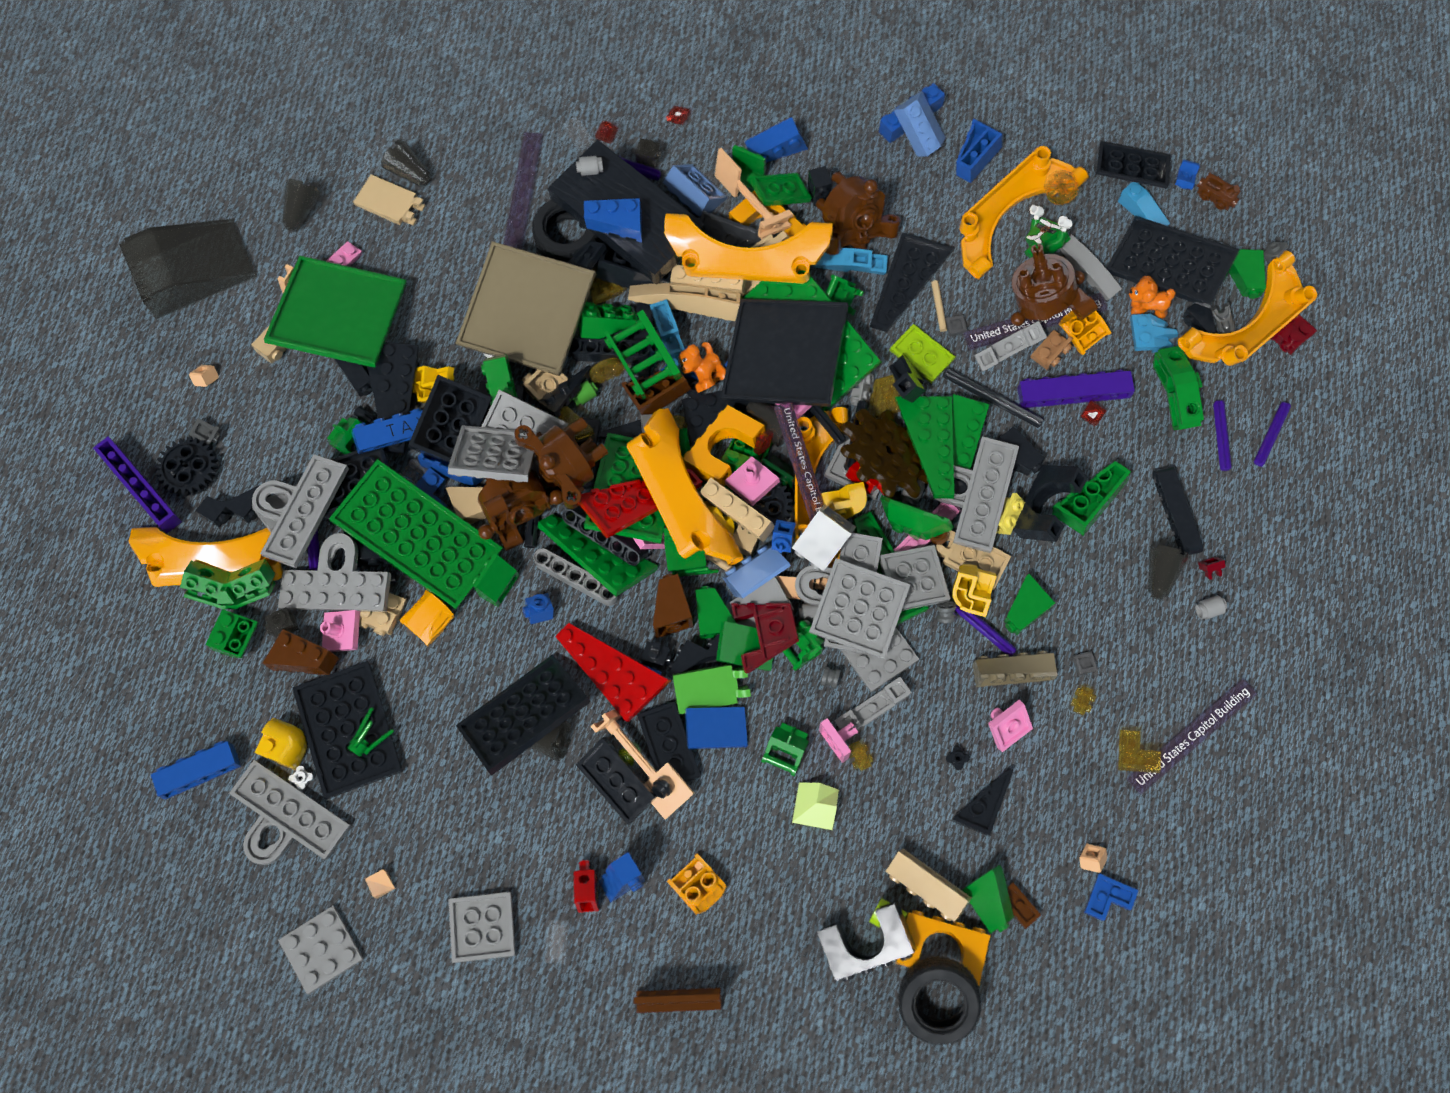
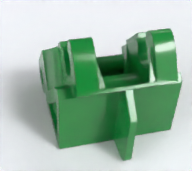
[826,274,864,315]
[327,418,361,454]
[783,620,824,672]
[761,723,809,776]

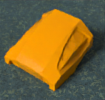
[1059,311,1111,355]
[400,590,455,646]
[667,854,727,915]

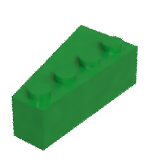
[481,354,518,405]
[952,394,989,470]
[1052,461,1131,536]

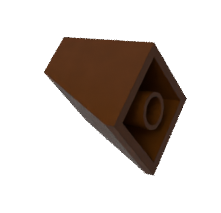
[653,574,693,639]

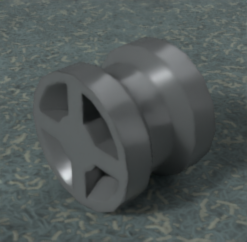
[936,601,957,623]
[821,666,840,689]

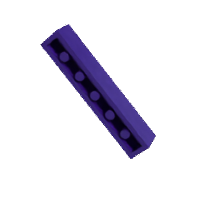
[1017,370,1135,408]
[93,436,182,533]

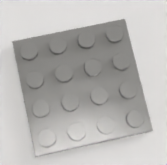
[481,389,569,479]
[448,425,537,482]
[809,558,910,659]

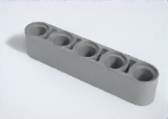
[533,548,618,606]

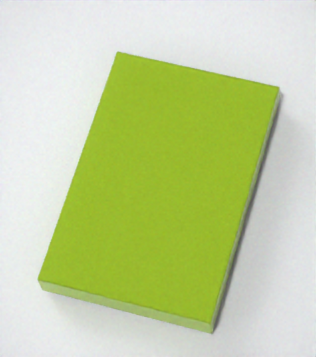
[889,324,955,384]

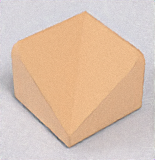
[189,365,219,387]
[1079,844,1107,873]
[365,869,395,899]

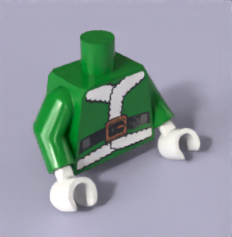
[1024,205,1072,258]

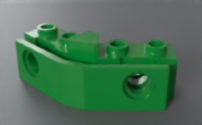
[1153,346,1204,430]
[180,559,276,609]

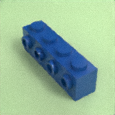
[879,83,945,143]
[150,741,241,800]

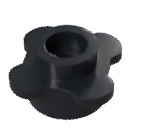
[946,746,970,771]

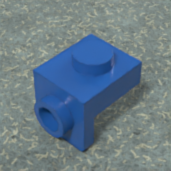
[1175,160,1200,190]

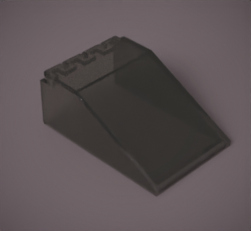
[119,219,258,319]

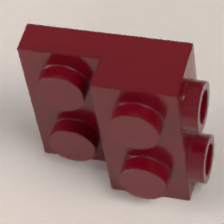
[1270,314,1317,355]

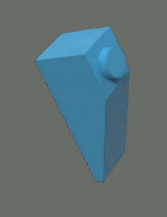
[1118,182,1170,226]

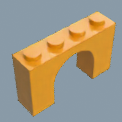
[729,190,806,237]
[683,405,766,487]
[895,910,990,986]

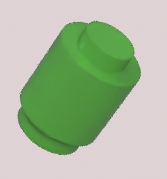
[573,381,598,406]

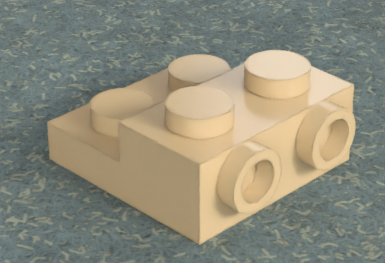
[521,369,568,401]
[359,593,407,636]

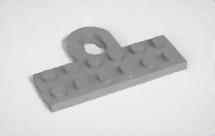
[929,436,1019,553]
[252,455,349,568]
[278,533,391,612]
[795,533,883,654]
[229,760,351,865]

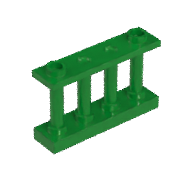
[604,310,682,400]

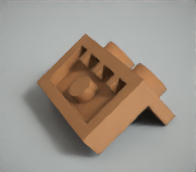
[1030,330,1073,370]

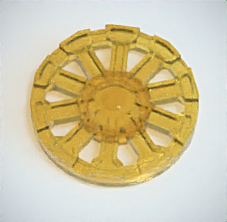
[589,358,624,383]

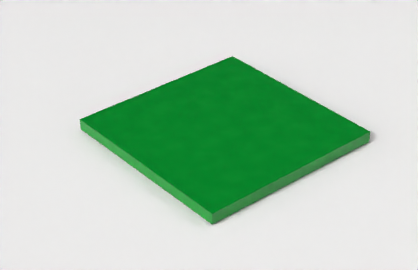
[264,256,407,368]

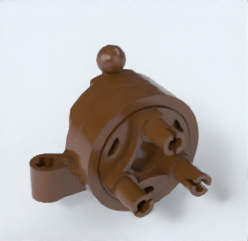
[816,172,901,255]
[1011,244,1098,326]
[515,417,609,509]
[478,469,563,551]

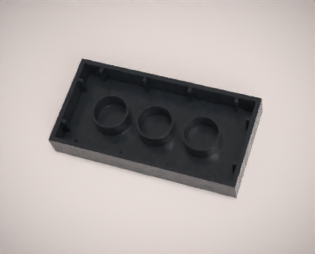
[548,139,705,285]

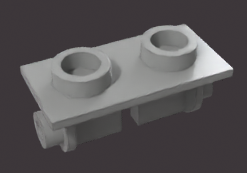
[850,373,874,406]

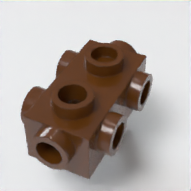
[1197,173,1240,211]

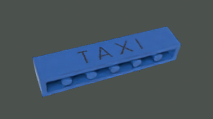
[352,408,423,454]

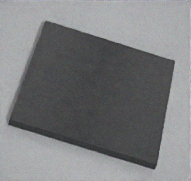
[720,299,849,407]

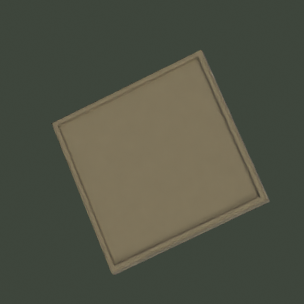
[456,241,596,376]

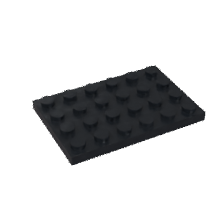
[1106,216,1240,308]
[456,655,591,776]
[292,661,403,800]

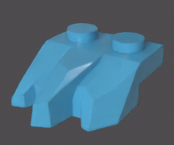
[1130,314,1178,353]

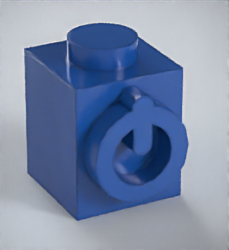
[772,520,796,553]
[522,593,553,624]

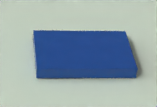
[685,707,748,749]

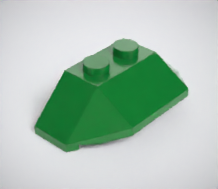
[880,495,953,540]

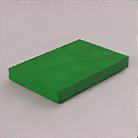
[750,173,811,206]
[716,621,773,671]

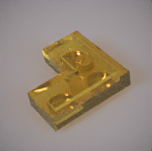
[1118,730,1161,773]

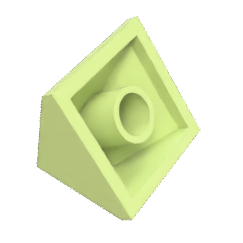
[792,783,839,830]

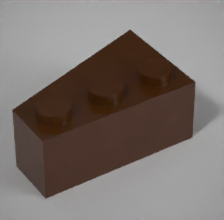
[621,370,691,415]
[262,629,339,675]

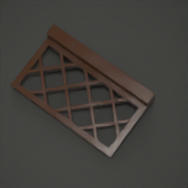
[633,988,721,1013]

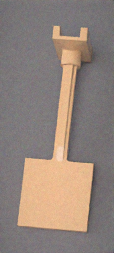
[715,148,793,239]
[590,709,694,820]

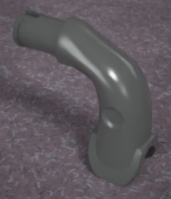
[1211,302,1236,334]

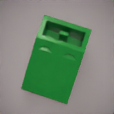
[578,302,638,339]
[721,436,774,474]

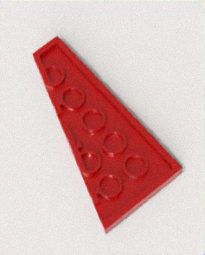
[573,469,702,538]
[555,623,671,722]

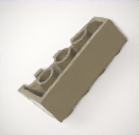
[973,651,1058,687]

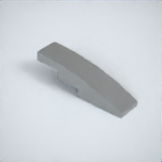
[1060,235,1122,300]

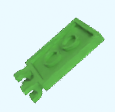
[672,664,751,714]

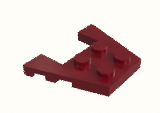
[731,603,799,674]

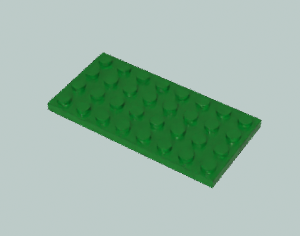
[743,270,882,411]
[329,459,503,610]

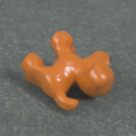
[1129,276,1176,319]
[678,342,726,393]

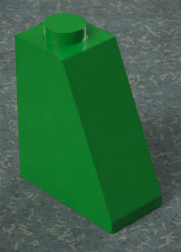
[1229,249,1266,299]
[1004,574,1055,635]
[695,586,737,639]
[962,865,1014,933]

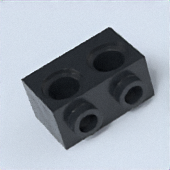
[807,166,832,207]

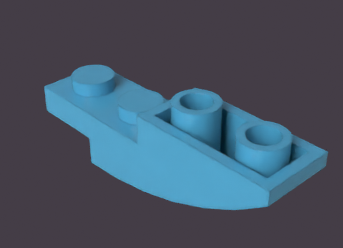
[813,248,887,275]

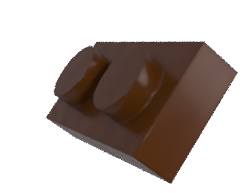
[1007,883,1041,929]

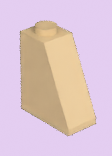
[446,487,486,524]

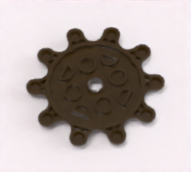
[840,409,928,498]

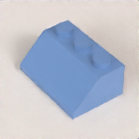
[894,91,945,157]
[663,164,728,216]
[722,545,791,598]

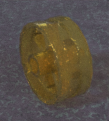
[1044,170,1078,205]

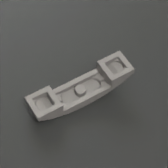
[974,321,1047,372]
[834,677,912,731]

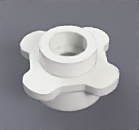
[288,766,313,790]

